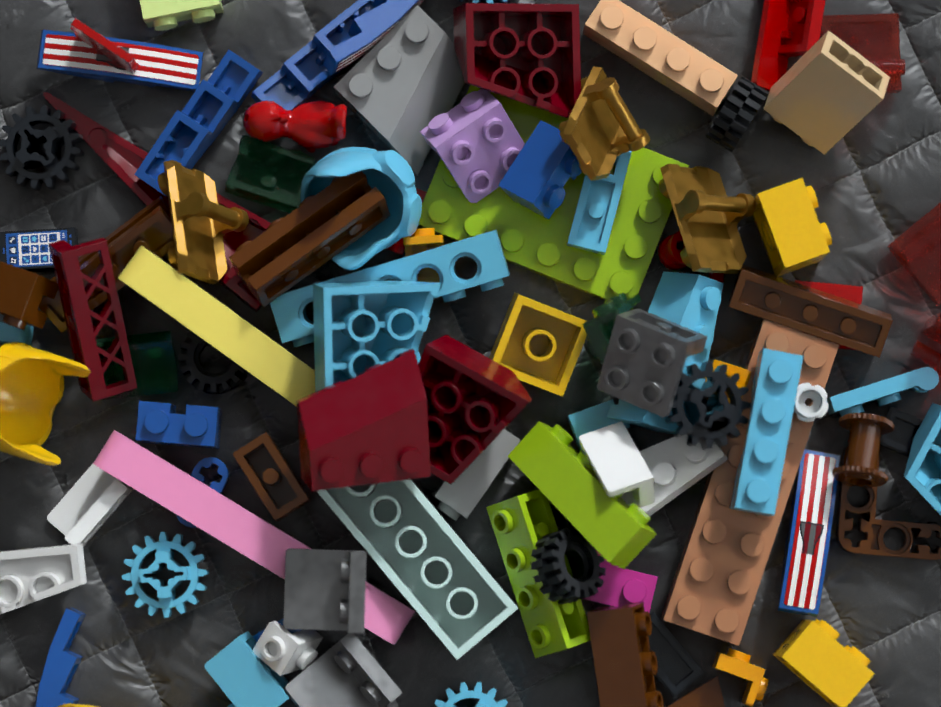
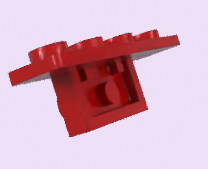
[751,0,826,92]

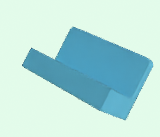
[204,631,290,707]

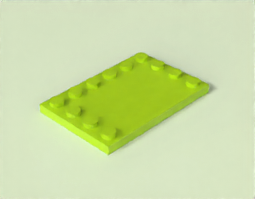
[418,85,689,310]

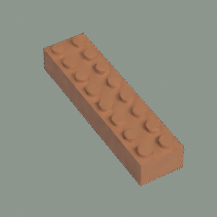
[660,319,839,646]

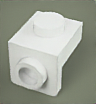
[253,621,323,676]

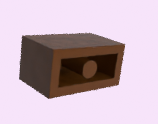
[232,432,312,522]

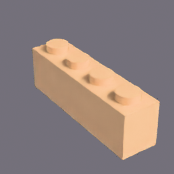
[583,0,738,116]

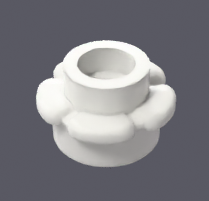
[793,383,829,422]

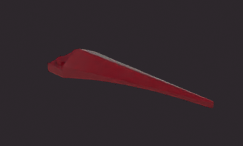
[43,92,271,313]

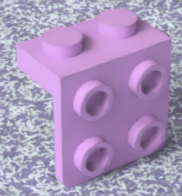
[420,89,525,203]

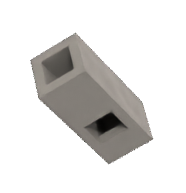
[435,429,521,521]

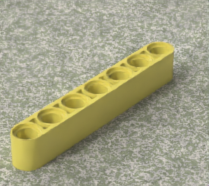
[118,246,315,407]

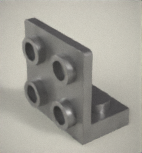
[597,308,708,417]
[283,549,367,633]
[284,633,402,707]

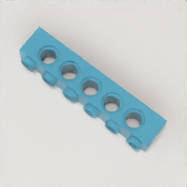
[270,229,510,347]

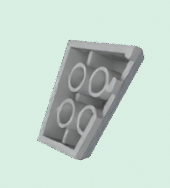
[334,5,465,176]

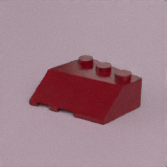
[453,3,581,118]
[418,334,532,484]
[297,349,431,491]

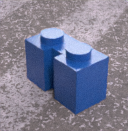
[498,120,582,219]
[135,401,223,449]

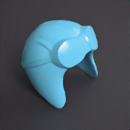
[300,147,422,270]

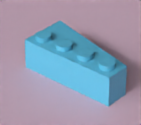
[607,271,724,434]

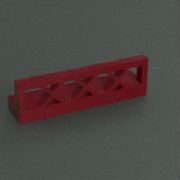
[49,238,138,402]

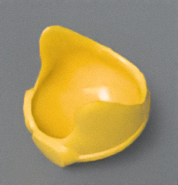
[0,342,90,466]

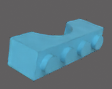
[730,348,803,516]

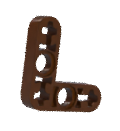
[836,444,941,560]

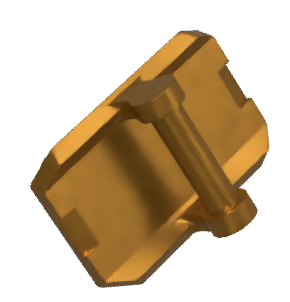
[559,66,650,181]
[158,160,249,285]
[659,164,756,274]

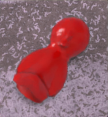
[243,101,347,153]

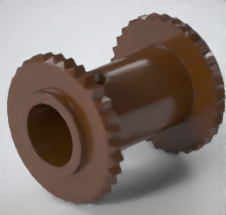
[832,413,894,487]

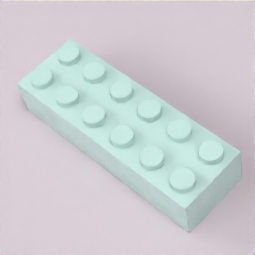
[317,479,518,660]

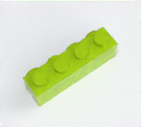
[508,421,656,569]
[486,490,591,658]

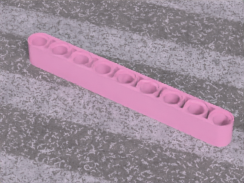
[93,430,415,645]

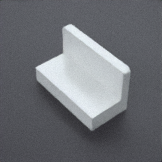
[579,421,655,508]
[47,464,133,547]

